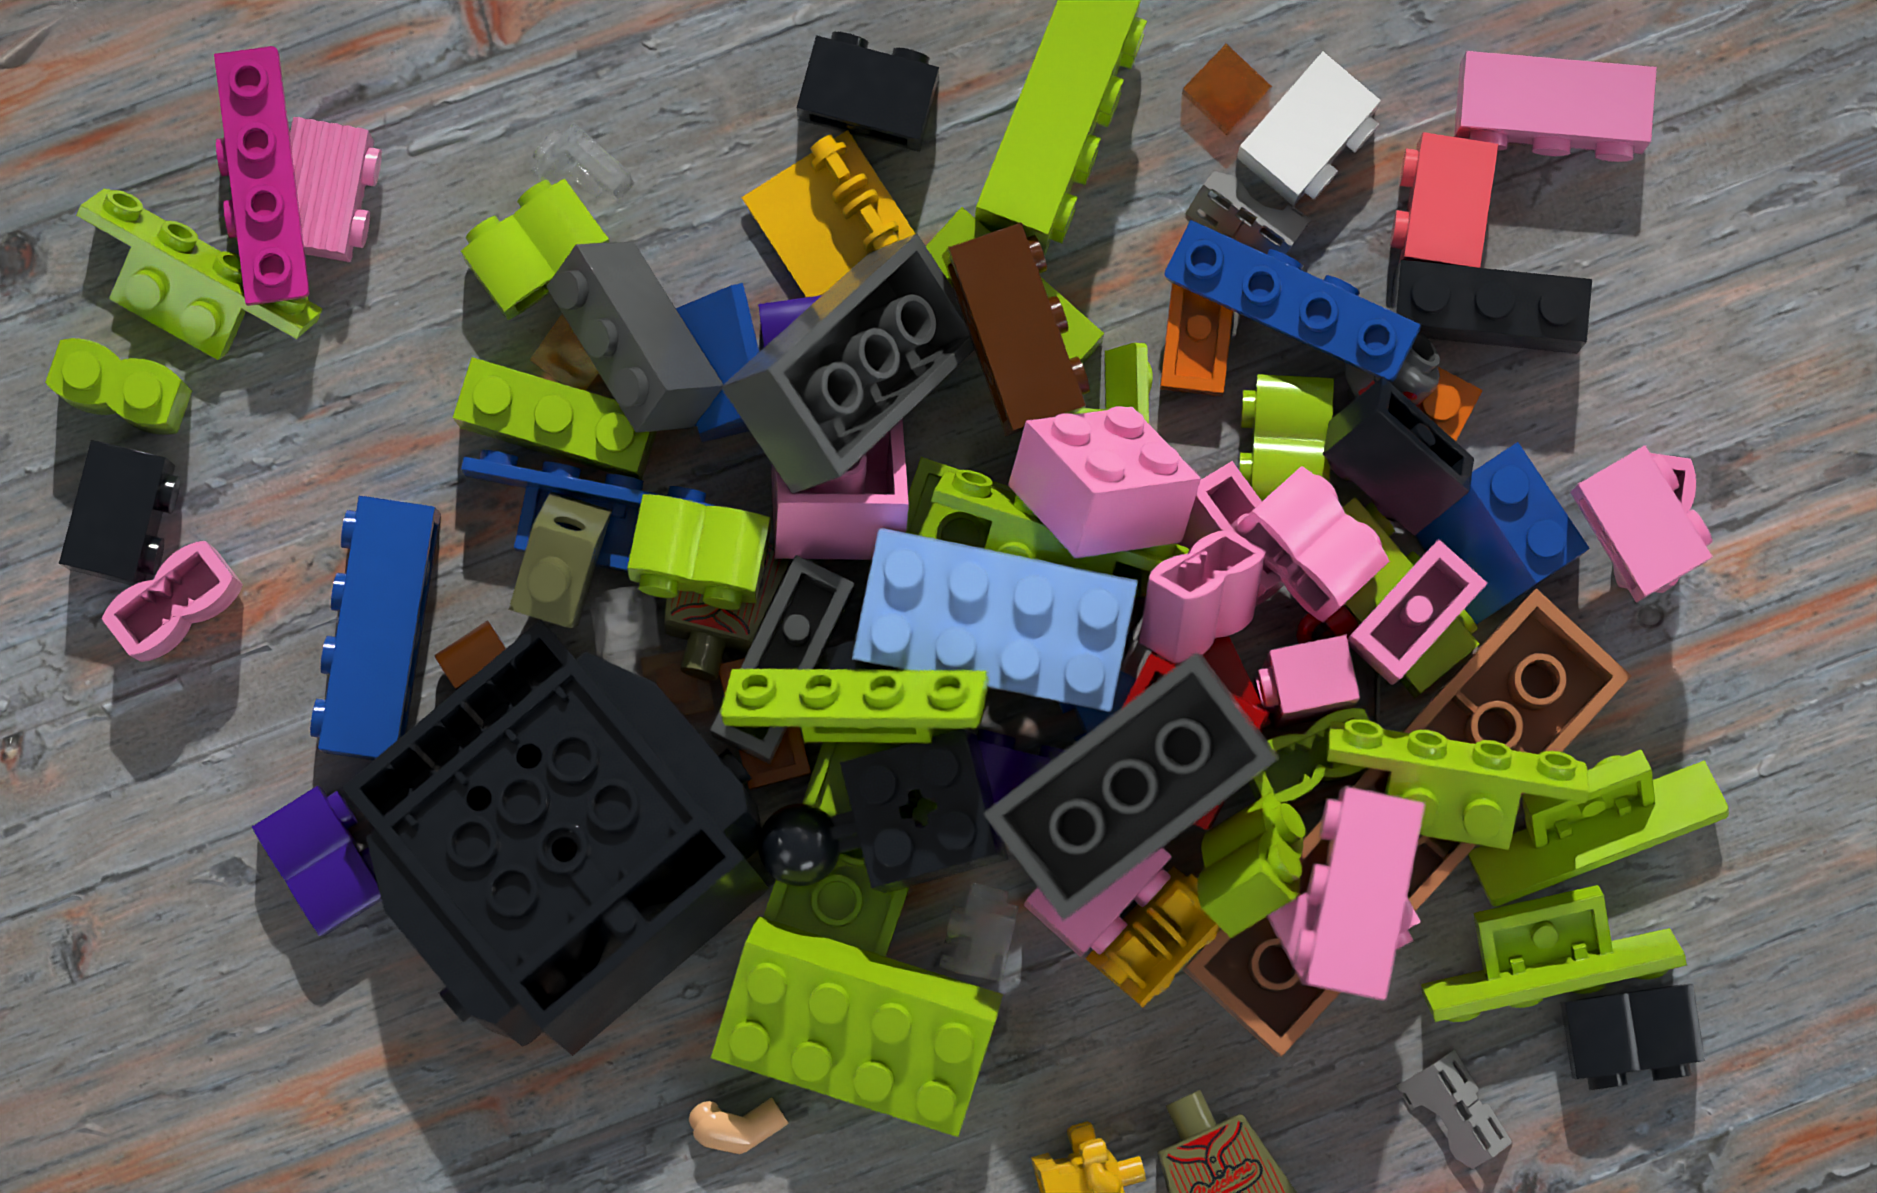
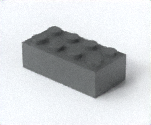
[721,234,975,494]
[983,653,1280,920]

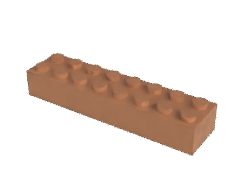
[1182,588,1632,1057]

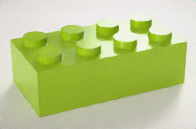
[975,0,1147,256]
[711,916,1003,1137]

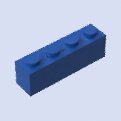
[310,495,441,760]

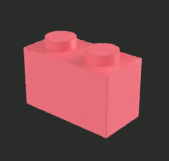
[1390,132,1498,268]

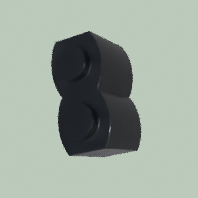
[1560,984,1705,1090]

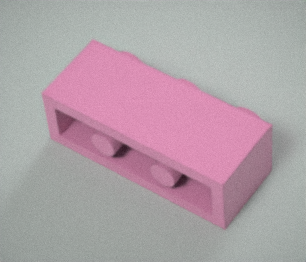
[1454,51,1657,162]
[1293,787,1425,1000]

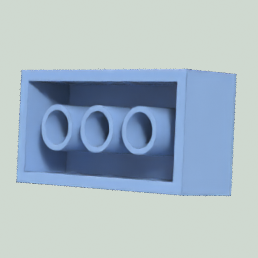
[852,528,1137,711]

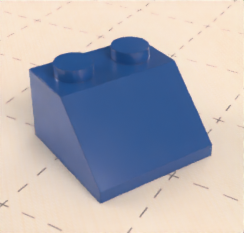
[676,283,759,442]
[1414,442,1590,625]

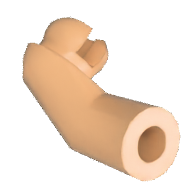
[689,1097,789,1154]

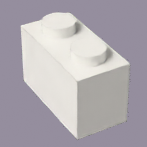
[1236,51,1381,207]

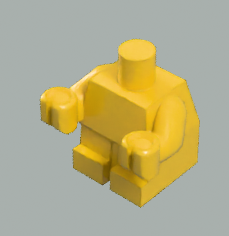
[1031,1121,1146,1193]

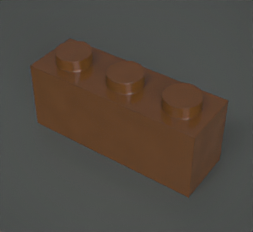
[942,223,1090,437]

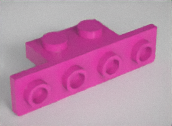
[214,46,310,306]

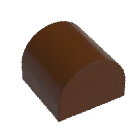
[434,620,507,690]

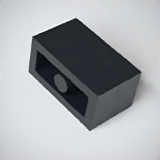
[796,31,939,152]
[1323,377,1474,536]
[59,440,180,586]

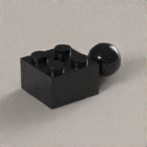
[758,728,1009,893]

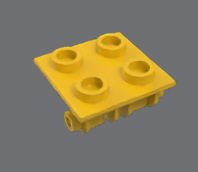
[741,130,915,297]
[1085,867,1220,1008]

